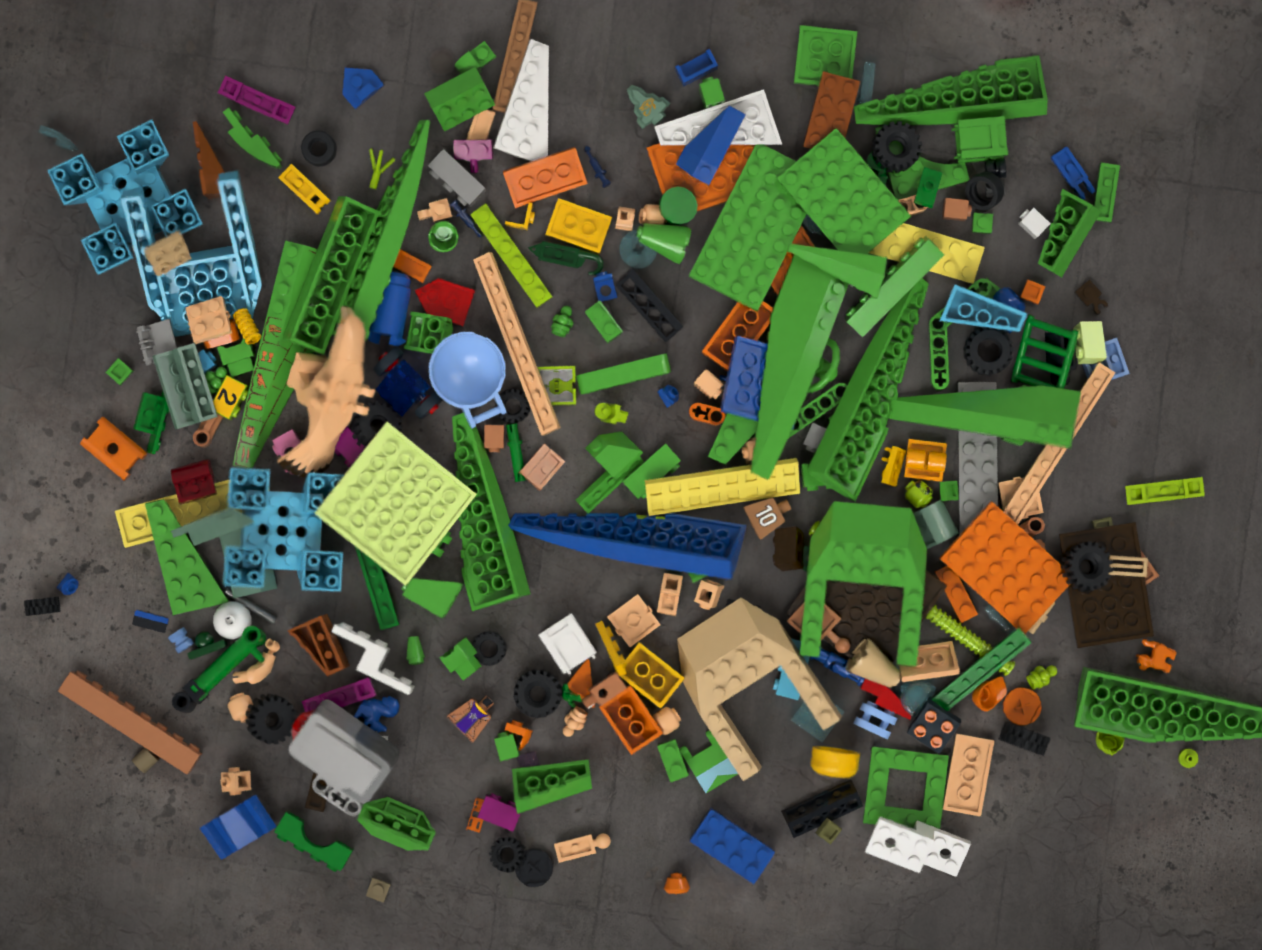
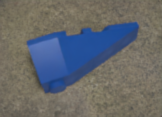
[676,105,746,185]

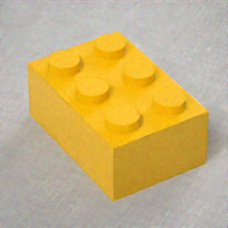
[616,642,685,708]

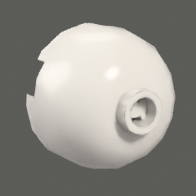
[213,601,252,639]

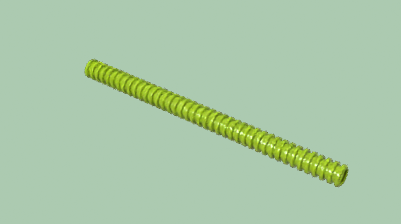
[808,521,1015,676]

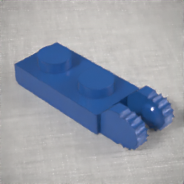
[1050,146,1095,200]

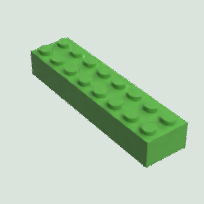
[283,196,380,354]

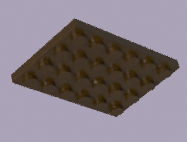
[1059,522,1154,648]

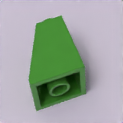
[402,578,464,618]

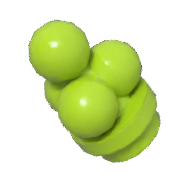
[1026,665,1057,690]

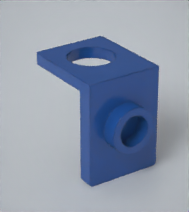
[593,272,617,302]

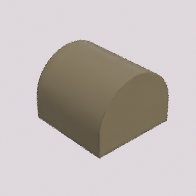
[132,747,159,773]

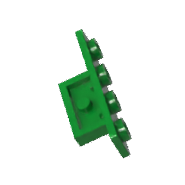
[133,390,169,455]

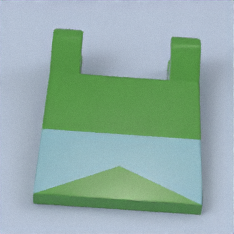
[679,730,738,793]

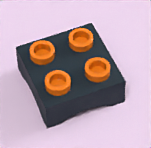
[907,698,961,754]

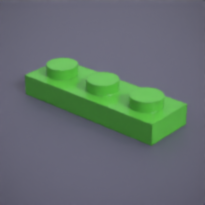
[1094,162,1120,223]

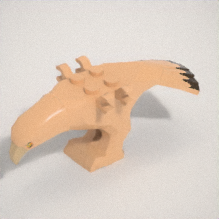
[278,307,375,477]

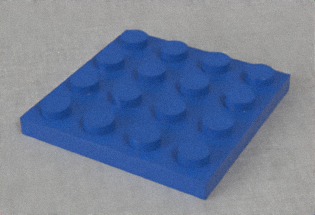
[720,336,795,430]

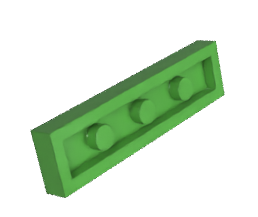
[576,456,644,513]

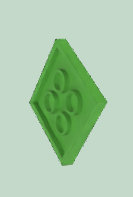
[794,25,857,86]

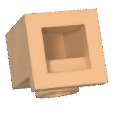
[694,579,724,610]

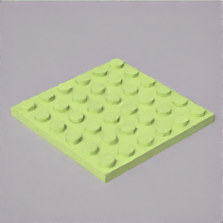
[314,422,477,585]

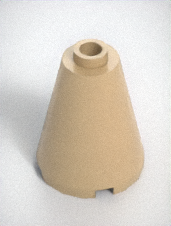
[846,639,901,687]

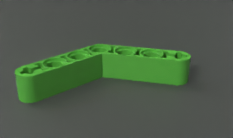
[928,278,992,391]

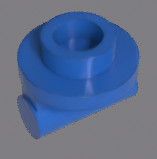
[657,385,679,408]
[56,572,79,595]

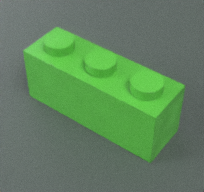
[623,443,681,499]

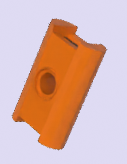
[80,416,148,481]

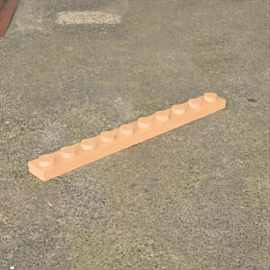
[473,252,561,436]
[1003,362,1115,525]

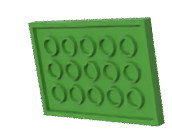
[777,128,911,254]

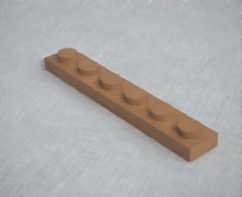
[492,0,538,113]

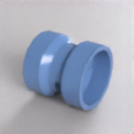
[168,627,194,654]

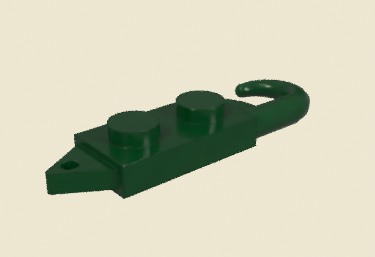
[528,241,604,275]

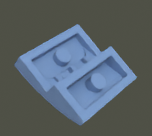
[1082,338,1130,380]

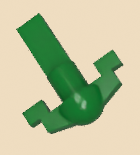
[562,683,582,708]

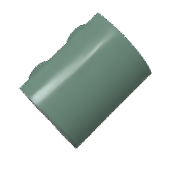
[913,500,959,549]

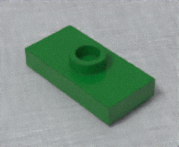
[914,167,942,208]

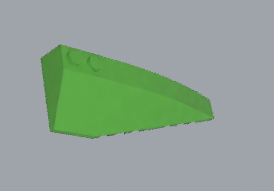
[890,386,1081,449]
[452,413,531,611]

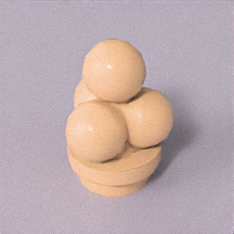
[563,706,588,737]

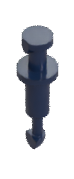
[584,146,611,188]
[449,199,484,237]

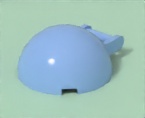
[429,332,507,429]

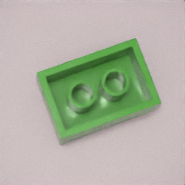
[424,67,495,132]

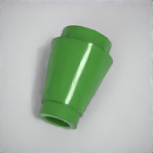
[406,636,425,665]

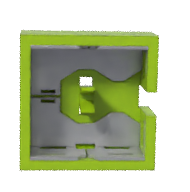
[537,366,576,406]

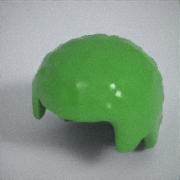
[428,220,459,252]

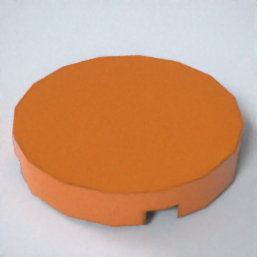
[1003,687,1042,726]

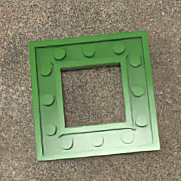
[863,746,949,829]

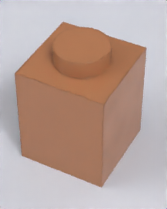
[942,198,972,221]
[484,425,505,453]

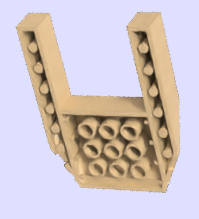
[677,598,842,781]

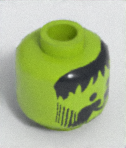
[905,480,933,508]

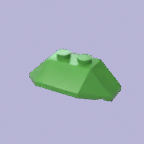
[357,797,436,850]

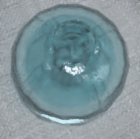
[900,679,936,717]

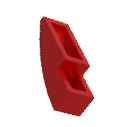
[859,679,912,720]

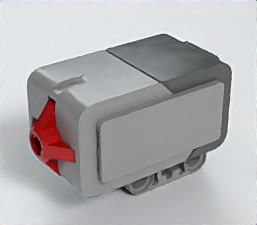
[289,700,399,816]

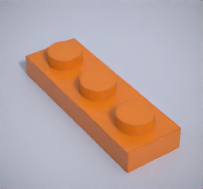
[935,566,978,623]

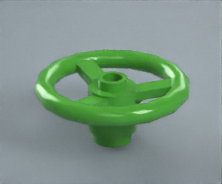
[807,338,840,393]

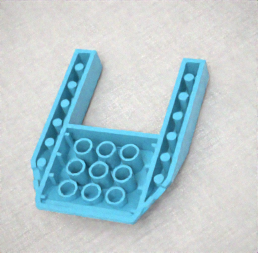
[121,171,262,336]

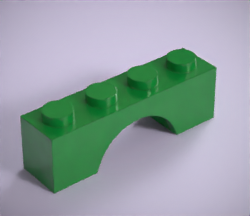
[274,811,354,872]

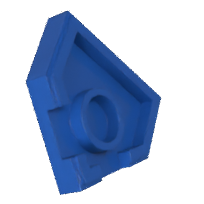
[343,68,384,110]

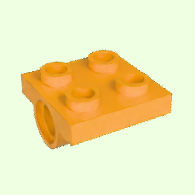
[904,439,947,482]

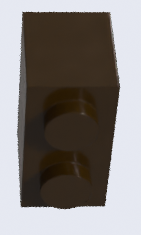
[773,526,804,572]

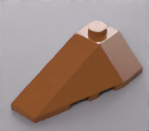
[193,121,226,199]

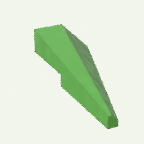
[787,244,887,299]

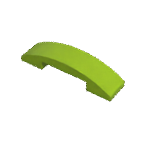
[1125,477,1205,505]

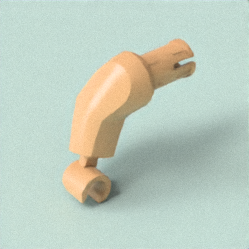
[232,638,280,684]

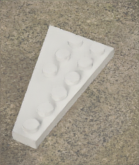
[493,39,549,162]
[655,89,782,146]

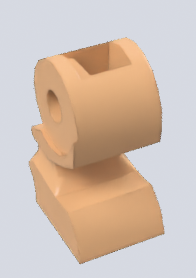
[615,207,635,231]

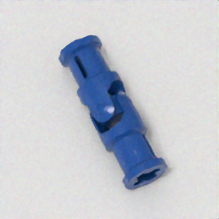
[809,647,865,686]

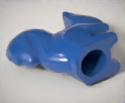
[354,696,400,733]

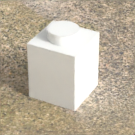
[1018,208,1051,239]

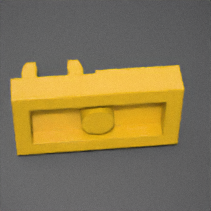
[881,446,906,487]

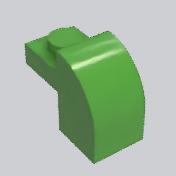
[455,41,496,74]

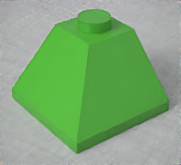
[585,431,643,480]

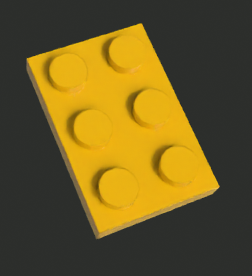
[545,198,612,254]

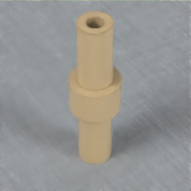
[1028,602,1055,634]

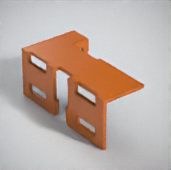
[466,798,484,833]

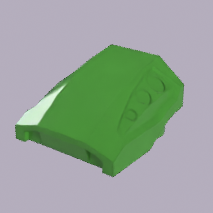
[404,312,453,354]

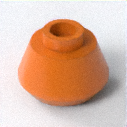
[664,873,690,894]

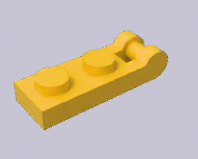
[278,164,331,214]

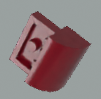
[171,459,217,505]

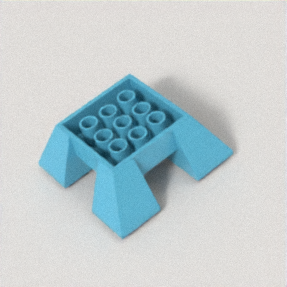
[47,120,203,275]
[224,468,344,591]

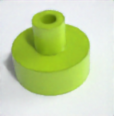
[1178,748,1198,768]

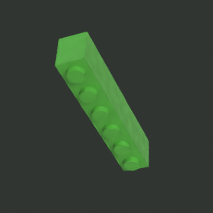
[844,236,944,337]

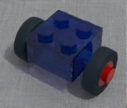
[373,347,443,419]

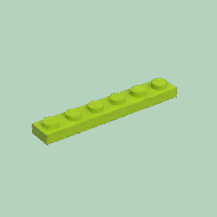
[470,204,552,308]

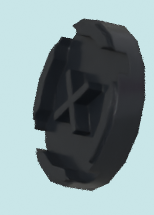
[515,848,553,887]

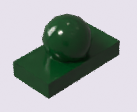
[187,631,228,660]

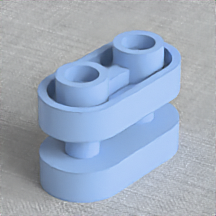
[853,701,898,739]

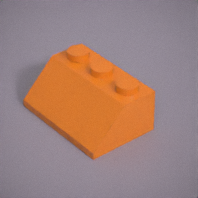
[599,685,663,755]

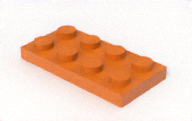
[503,147,587,208]

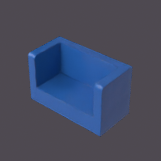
[675,49,718,86]

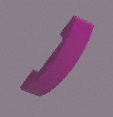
[218,75,296,125]
[302,677,376,712]

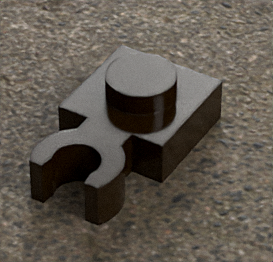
[1074,280,1108,315]

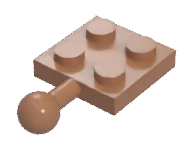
[787,601,850,653]

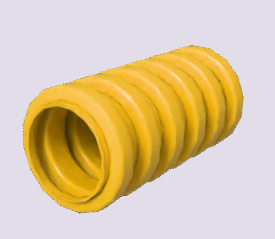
[232,308,261,345]

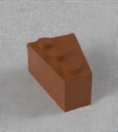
[288,614,350,676]

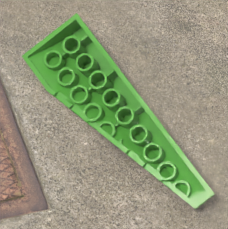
[854,56,1048,125]

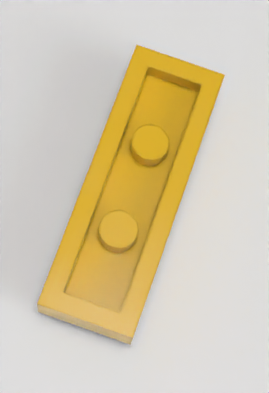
[595,621,627,676]

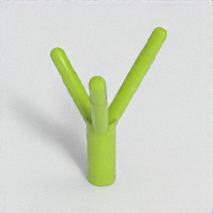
[369,149,395,189]

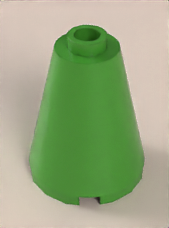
[636,223,691,264]

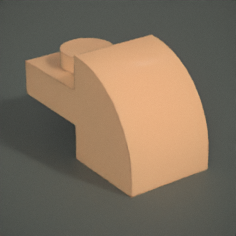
[657,573,683,616]

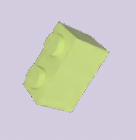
[1073,321,1107,364]

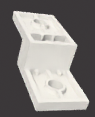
[332,622,415,695]
[865,817,971,876]

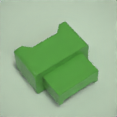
[217,339,256,378]
[440,637,482,680]

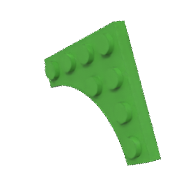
[875,125,970,200]

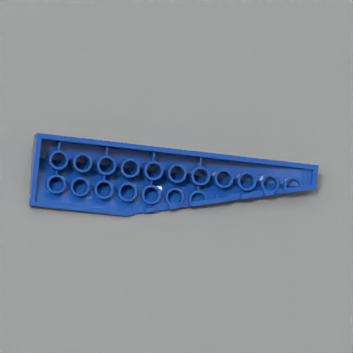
[508,513,746,579]

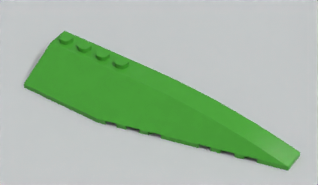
[331,120,430,341]
[751,254,849,480]

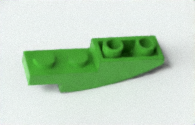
[223,108,282,169]

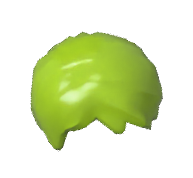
[1095,731,1125,756]

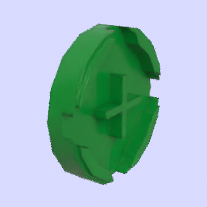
[659,187,698,226]

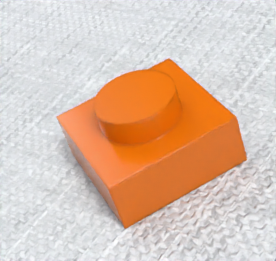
[1020,279,1046,305]

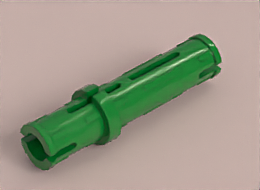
[506,423,527,482]

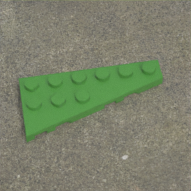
[145,499,229,615]

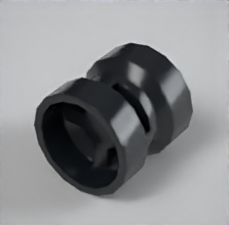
[985,159,1007,178]

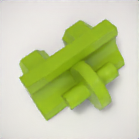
[594,403,628,424]

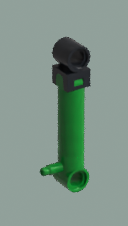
[172,626,266,714]

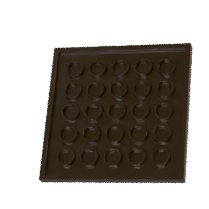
[786,570,948,663]

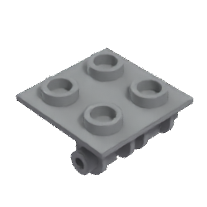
[136,319,177,366]

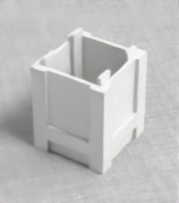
[539,613,597,675]

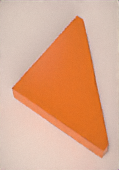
[567,659,595,708]

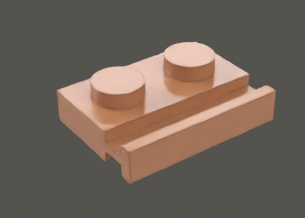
[519,443,565,491]

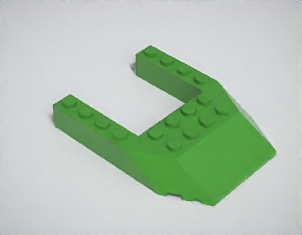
[800,501,927,666]

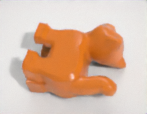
[1136,639,1177,674]

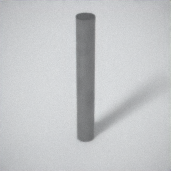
[224,587,277,624]

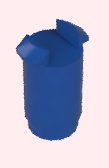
[368,272,411,347]

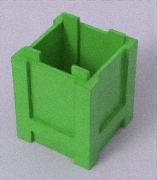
[951,116,1008,164]

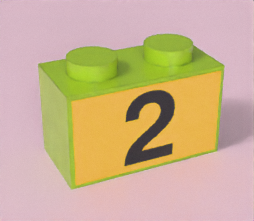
[213,375,249,420]

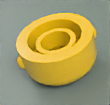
[810,746,860,778]

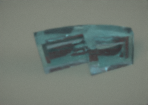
[38,125,78,152]

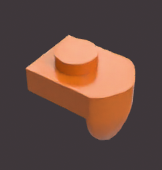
[505,720,533,751]

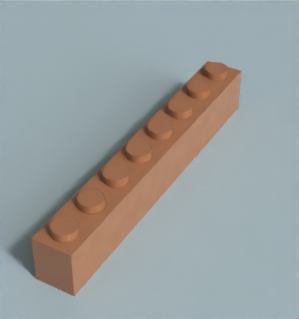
[58,670,202,774]

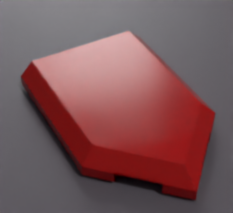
[415,278,475,326]

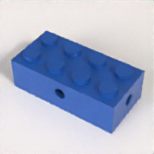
[689,807,775,884]

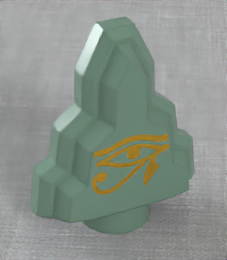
[627,85,670,129]

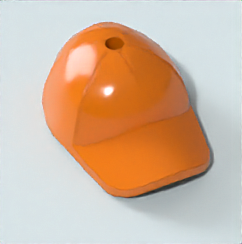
[972,676,1007,711]

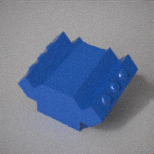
[200,795,277,860]

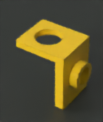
[505,203,535,230]

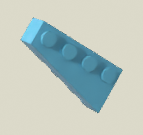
[940,285,1027,332]

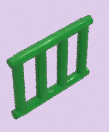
[1011,314,1079,389]

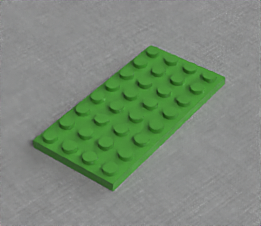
[688,145,807,312]

